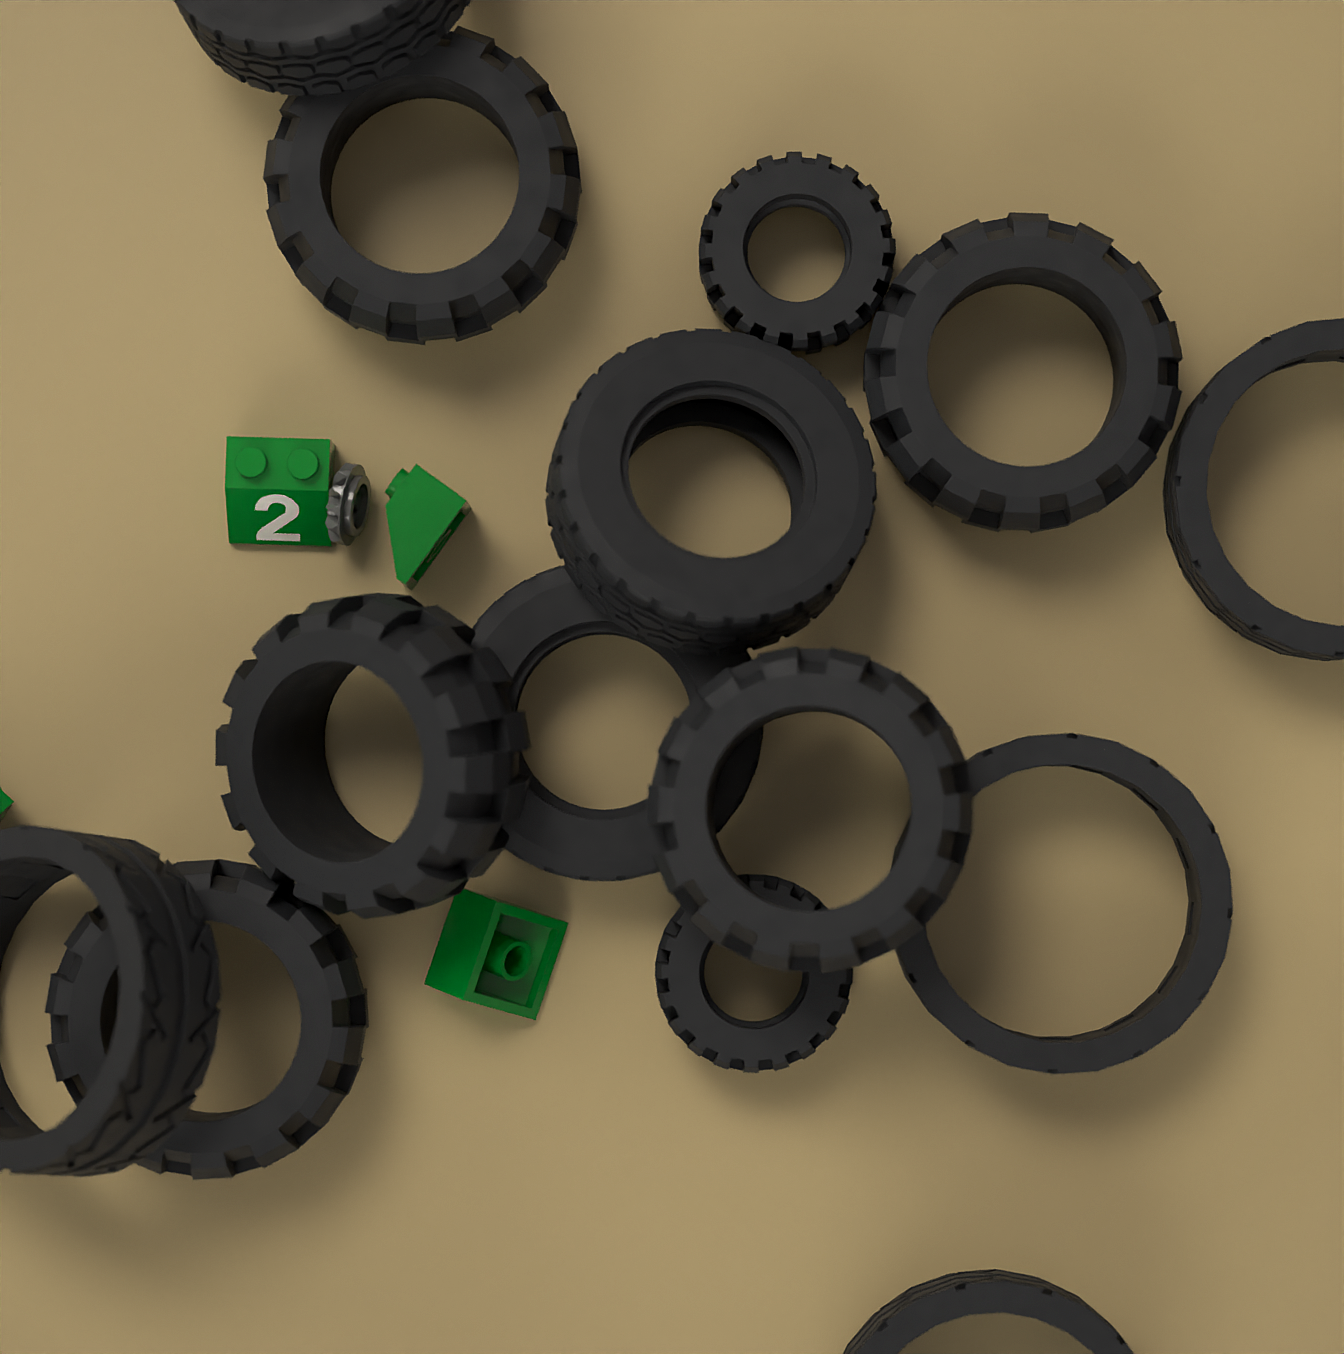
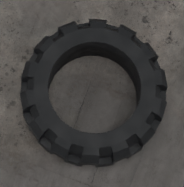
[263,26,582,345]
[863,212,1183,533]
[215,592,531,919]
[647,646,973,973]
[44,859,369,1180]

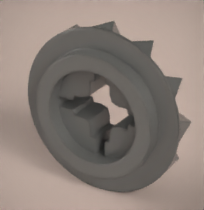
[325,463,371,546]

